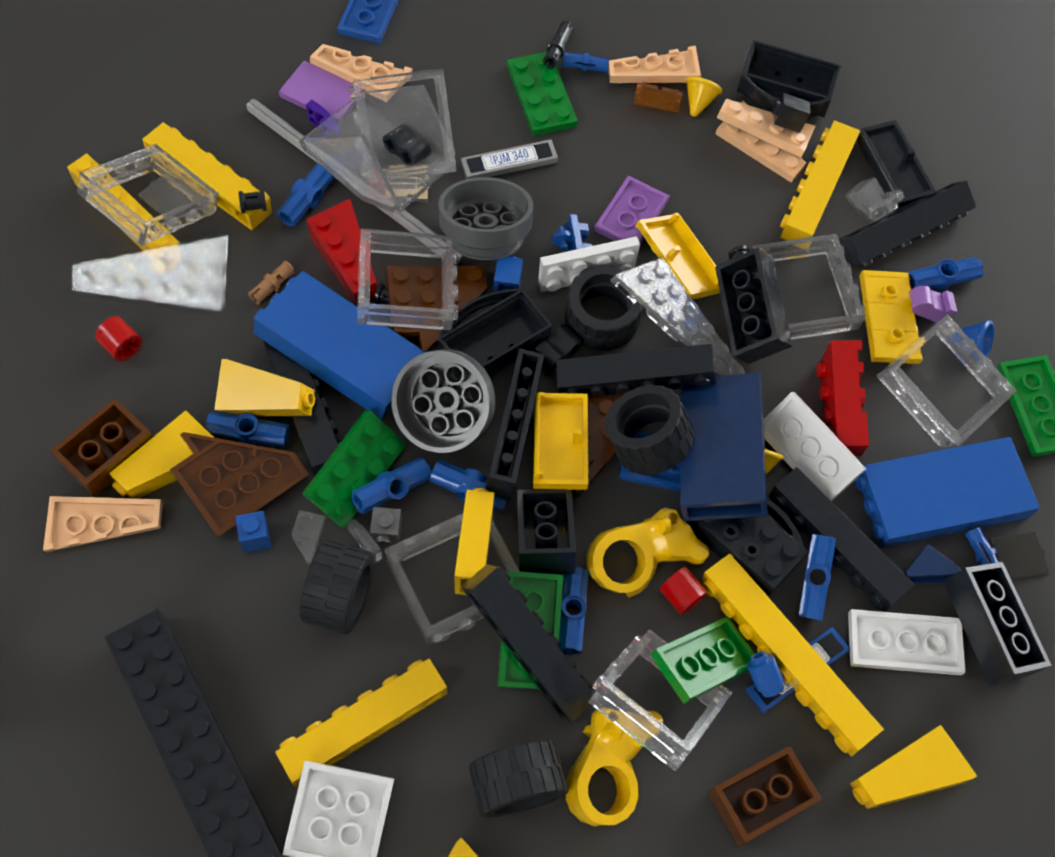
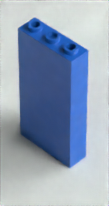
[253,271,425,420]
[855,437,1040,548]

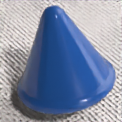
[950,320,995,361]

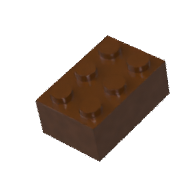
[50,398,153,497]
[708,745,822,847]

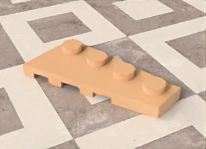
[717,99,815,158]

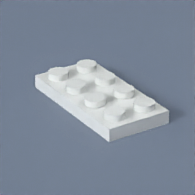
[538,236,640,292]
[764,392,866,501]
[848,609,965,675]

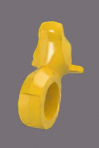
[586,508,709,598]
[565,707,663,827]

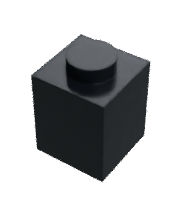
[771,93,810,133]

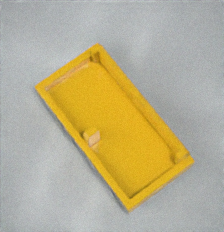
[636,213,720,301]
[859,270,923,364]
[533,392,588,490]

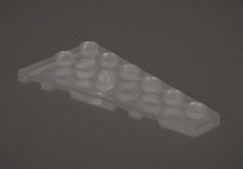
[72,235,228,311]
[610,257,745,376]

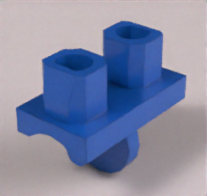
[551,214,592,252]

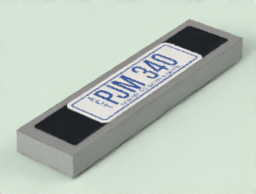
[461,139,558,179]

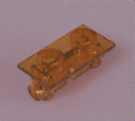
[633,82,683,114]

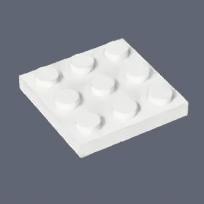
[282,760,394,857]

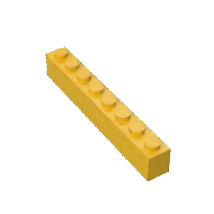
[701,553,884,757]

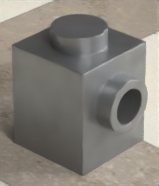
[370,507,402,547]

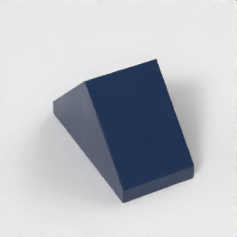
[904,544,961,584]

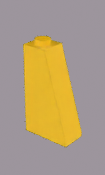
[214,359,315,416]
[109,410,214,499]
[455,488,494,595]
[850,725,977,809]

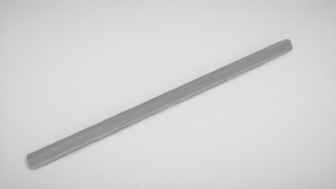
[246,99,463,265]

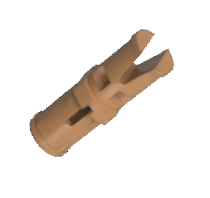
[248,261,295,305]

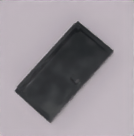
[856,120,936,209]

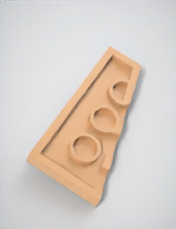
[310,44,413,101]
[608,46,701,83]
[716,101,806,183]
[43,496,163,552]

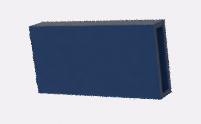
[680,372,768,521]

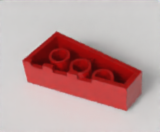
[306,199,377,308]
[816,340,869,456]

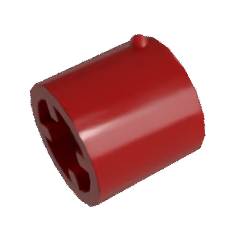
[95,316,142,362]
[659,567,708,616]

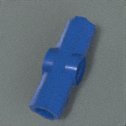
[277,161,336,227]
[908,257,984,290]
[206,411,290,449]
[351,457,432,514]
[430,459,510,513]
[798,534,836,620]
[559,567,589,655]

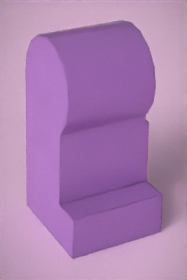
[908,286,957,323]

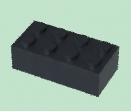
[715,247,793,364]
[943,562,1052,686]

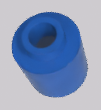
[747,652,784,697]

